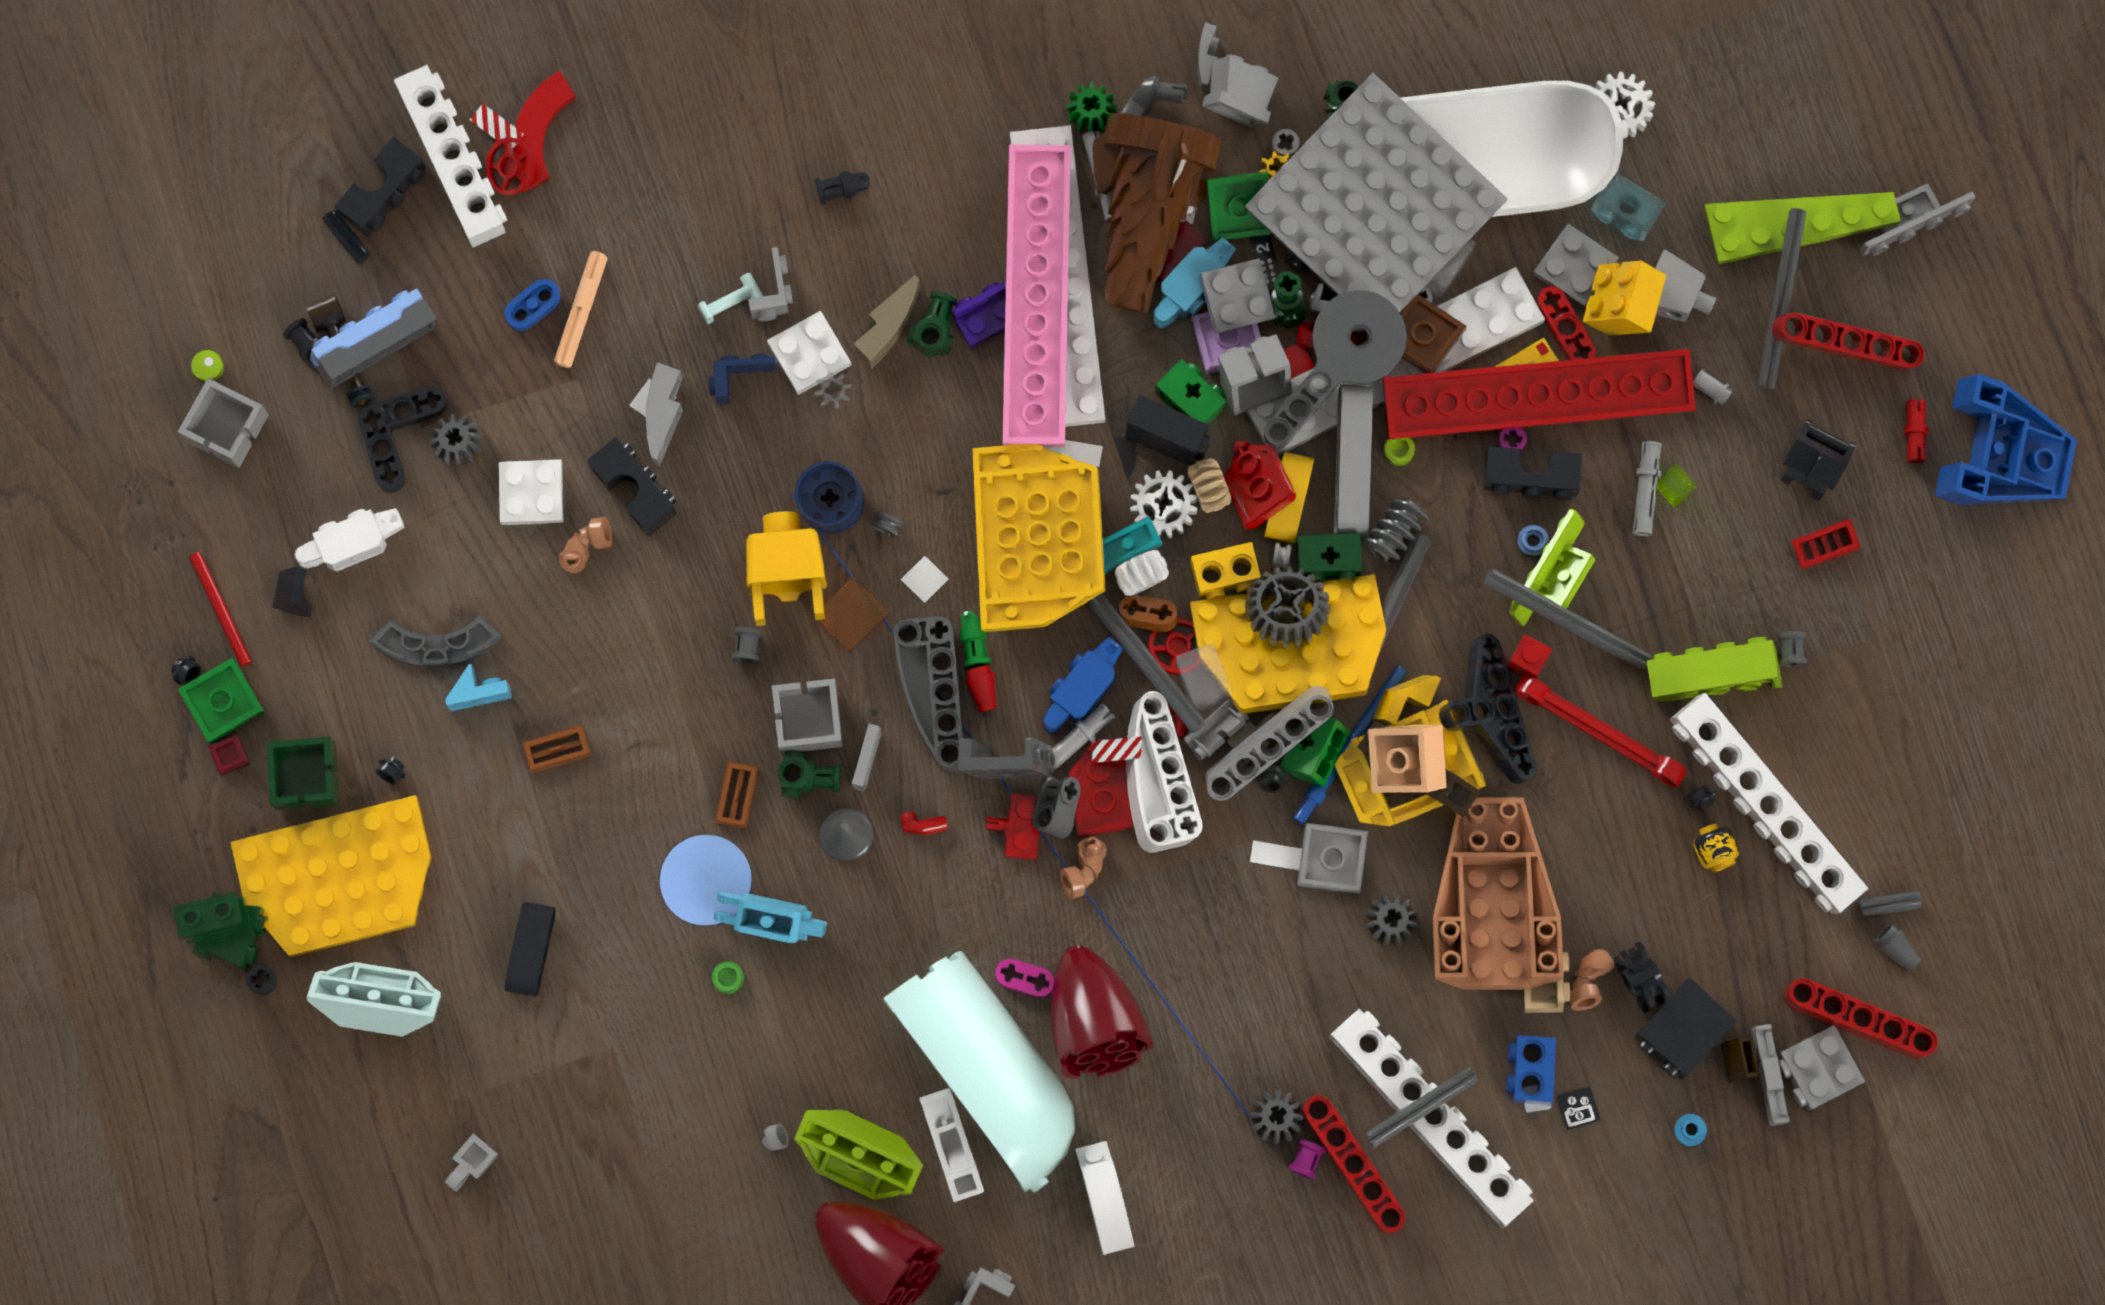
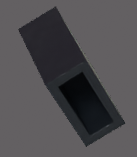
[1126,395,1211,466]
[1634,977,1737,1080]

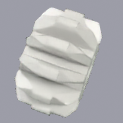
[1114,550,1169,596]

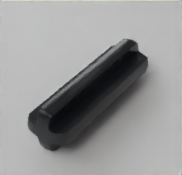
[323,210,370,264]

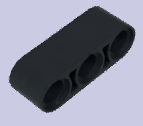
[504,901,556,997]

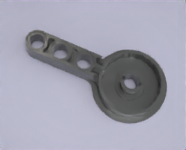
[1264,290,1407,449]

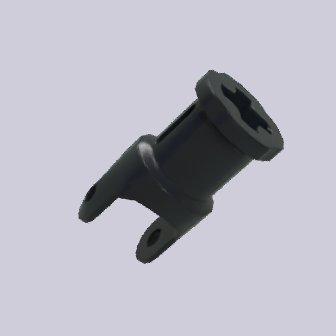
[814,171,870,205]
[283,318,321,375]

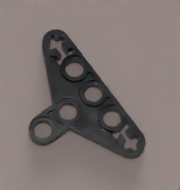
[1439,633,1536,784]

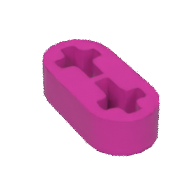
[996,959,1054,998]

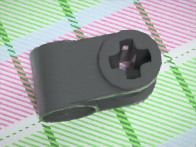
[1032,776,1081,839]

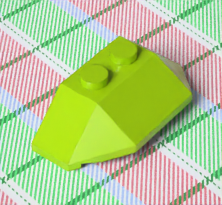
[794,1110,923,1200]

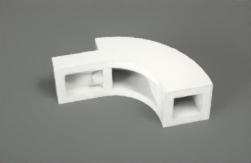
[919,1088,984,1202]
[1075,1141,1134,1255]

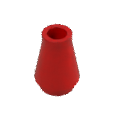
[964,665,997,713]

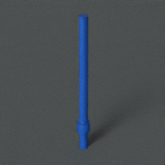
[1293,665,1407,825]

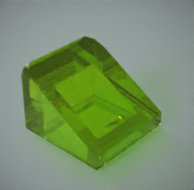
[1657,464,1696,507]

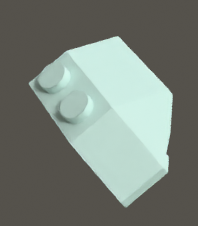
[307,962,441,1037]

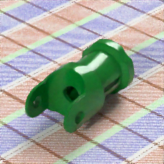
[959,611,992,669]

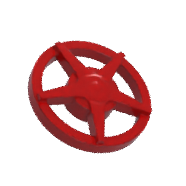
[485,137,535,195]
[1148,618,1201,675]

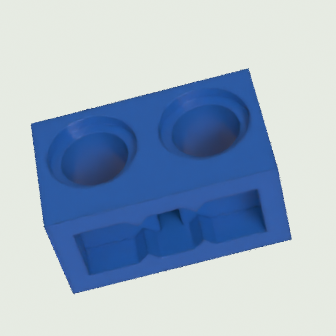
[1506,1035,1556,1105]

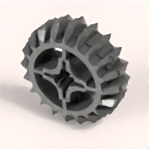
[1245,565,1330,649]

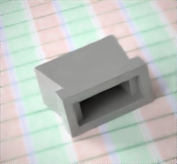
[1202,55,1278,128]

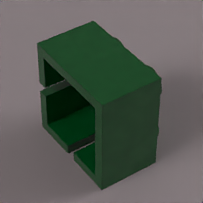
[266,737,339,810]

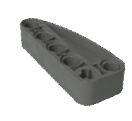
[894,616,963,773]

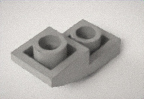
[1198,23,1220,95]

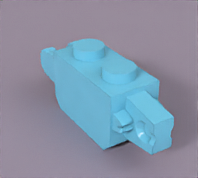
[1153,237,1236,329]
[713,892,827,943]

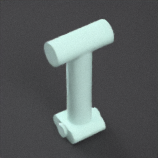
[697,273,763,325]

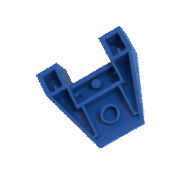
[1935,373,2077,506]

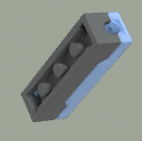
[310,288,437,389]

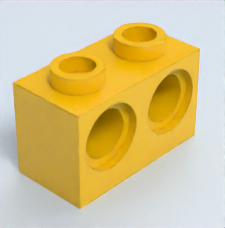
[1190,542,1261,600]

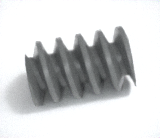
[1363,498,1430,566]

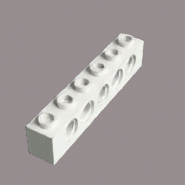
[394,65,508,248]

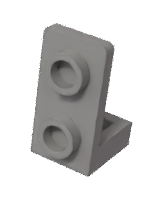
[748,247,793,321]
[954,1267,1015,1305]

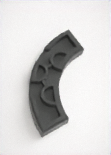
[369,615,503,667]

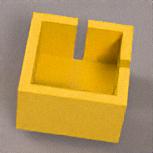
[1583,261,1667,336]

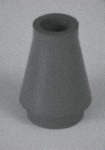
[1874,924,1921,972]

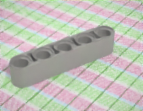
[1334,384,1373,537]
[1205,686,1334,801]

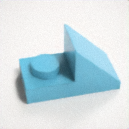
[445,663,512,711]

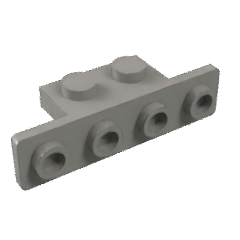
[1860,183,1975,256]

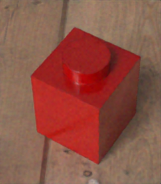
[1507,634,1552,678]

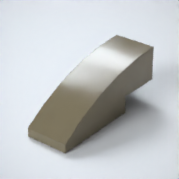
[854,275,920,369]

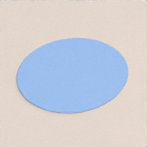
[660,835,751,925]

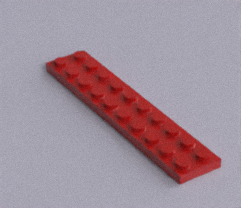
[1382,349,1696,440]

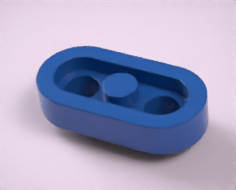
[505,279,561,331]

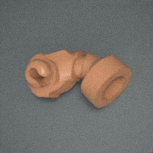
[559,517,612,573]
[1060,837,1107,900]
[1570,949,1614,1011]

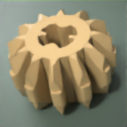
[1188,458,1231,513]

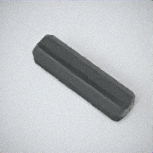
[1859,891,1922,917]

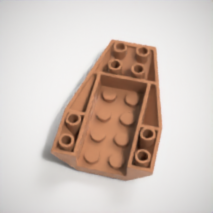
[1433,797,1564,990]

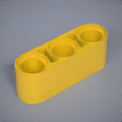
[1264,451,1315,544]

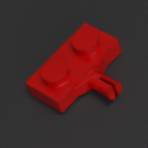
[985,793,1039,861]

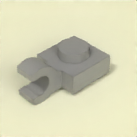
[444,1134,499,1192]

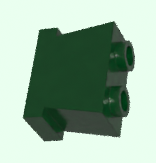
[173,891,252,945]
[192,892,269,972]

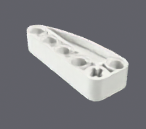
[1126,691,1203,853]

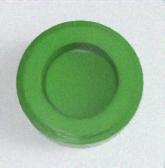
[712,961,744,994]

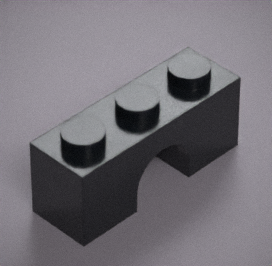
[334,137,426,237]
[587,437,677,537]
[1483,446,1582,501]

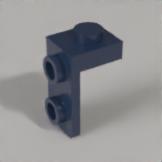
[709,353,777,405]

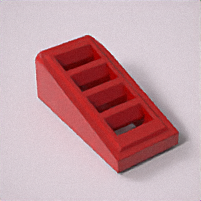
[1791,518,1862,570]

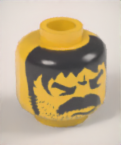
[1693,823,1740,873]

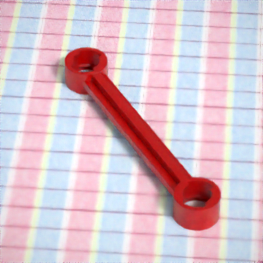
[1514,674,1687,788]

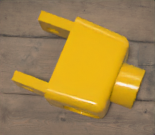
[746,511,827,626]

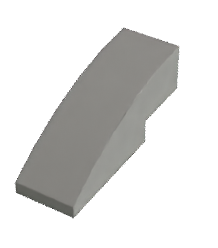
[646,362,683,467]

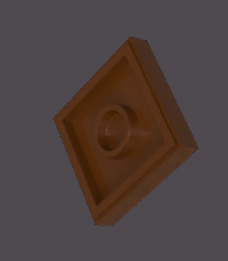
[1400,294,1467,373]

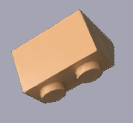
[1368,725,1447,793]

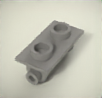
[1184,698,1249,760]

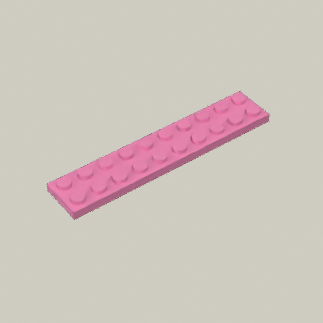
[1003,144,1071,447]

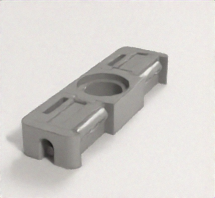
[1751,1024,1790,1126]

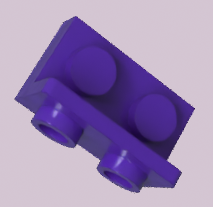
[952,281,1006,349]

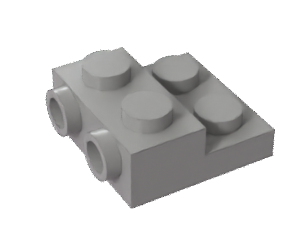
[1777,1025,1865,1112]

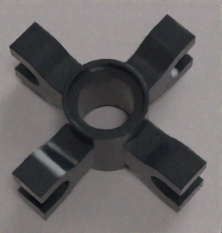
[1613,941,1672,1013]

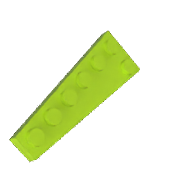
[1704,192,1901,265]

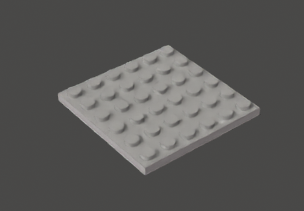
[1245,73,1508,312]

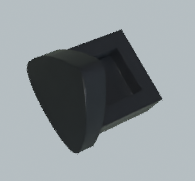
[272,566,312,617]

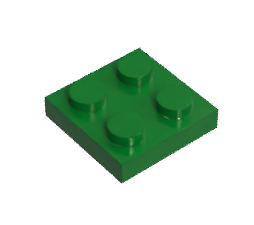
[1206,172,1272,241]
[178,657,265,744]

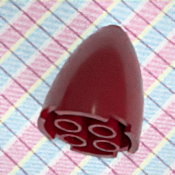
[1051,945,1154,1079]
[815,1201,944,1305]

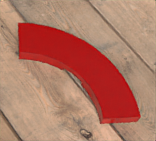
[512,71,576,193]

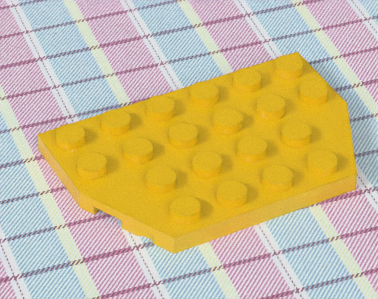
[972,444,1105,632]
[1190,574,1386,714]
[231,795,432,957]

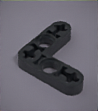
[358,386,448,493]

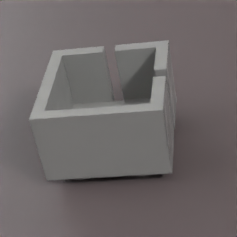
[1218,334,1292,416]
[178,378,269,468]
[772,678,843,754]

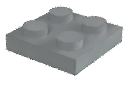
[1532,224,1619,309]
[1199,258,1276,334]

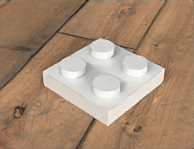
[767,311,851,395]
[499,459,564,525]

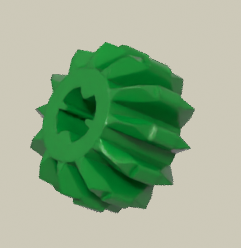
[1065,81,1117,133]

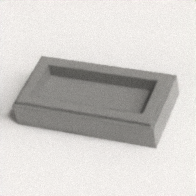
[852,724,882,792]

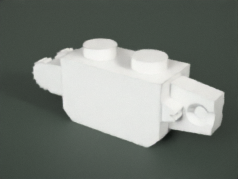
[294,508,405,571]

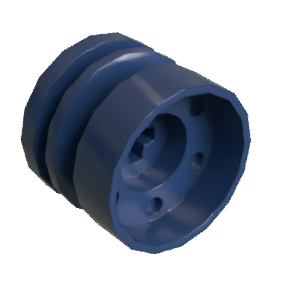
[794,461,865,534]

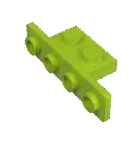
[1509,509,1595,627]

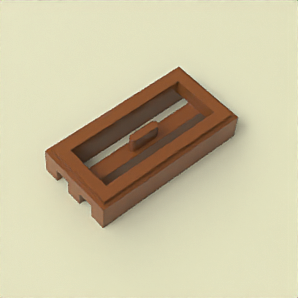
[522,725,592,774]
[715,761,759,830]

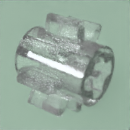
[813,371,852,409]

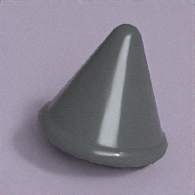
[820,808,874,861]

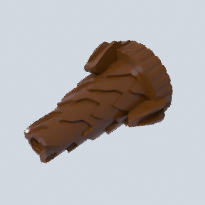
[1093,113,1222,313]

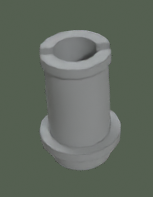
[1693,369,1733,406]

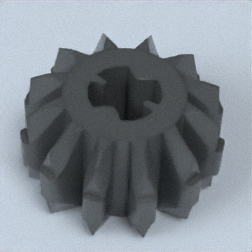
[429,414,483,467]
[1365,893,1418,947]
[1249,1089,1304,1144]

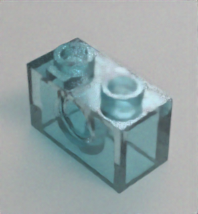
[1591,173,1666,241]

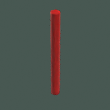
[189,552,252,667]

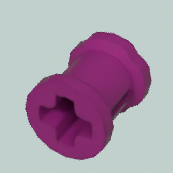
[1288,1139,1326,1180]

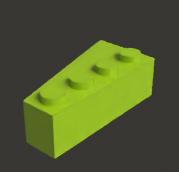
[1647,637,1783,702]

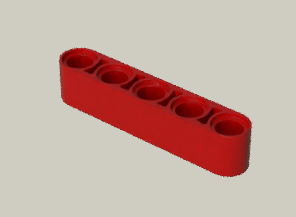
[1772,313,1925,370]
[1784,978,1938,1059]
[1302,1095,1405,1234]

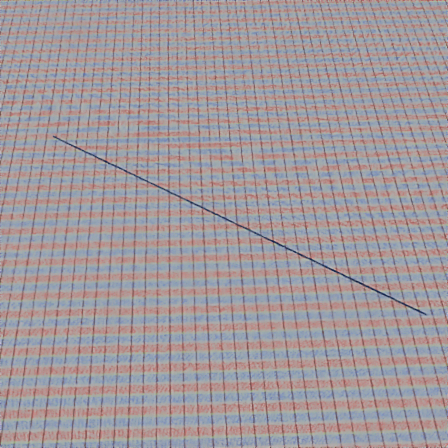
[791,494,1255,1123]

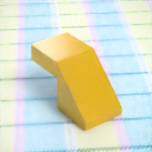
[1372,675,1441,725]

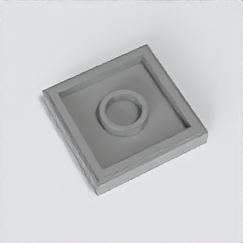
[1297,823,1368,895]

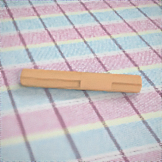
[554,251,607,368]

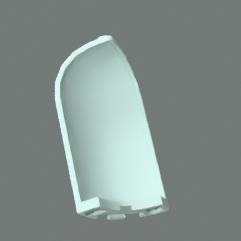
[883,951,1075,1193]

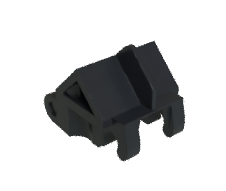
[1780,418,1857,501]

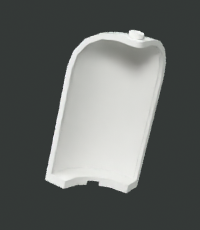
[1401,81,1628,217]

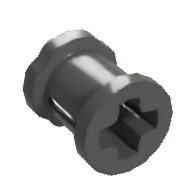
[731,627,762,664]
[1778,631,1807,667]

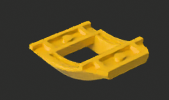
[1334,699,1486,826]

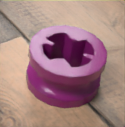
[1497,427,1527,453]

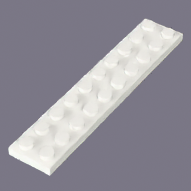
[1010,125,1105,427]
[1246,267,1545,456]

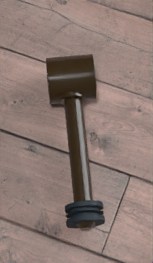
[305,293,374,407]

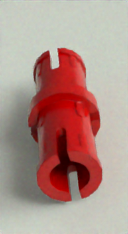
[1904,399,1929,464]

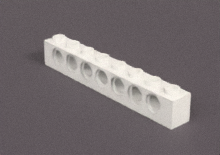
[1669,693,1869,914]
[1329,1009,1534,1229]

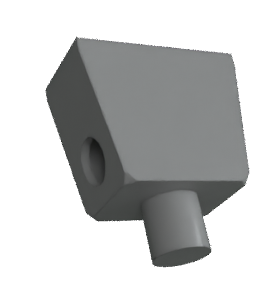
[1655,250,1716,321]

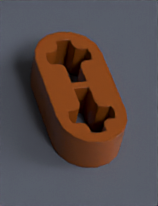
[1119,595,1178,632]

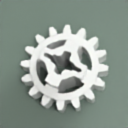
[1595,72,1655,138]
[1130,470,1197,539]

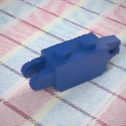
[1043,637,1123,734]

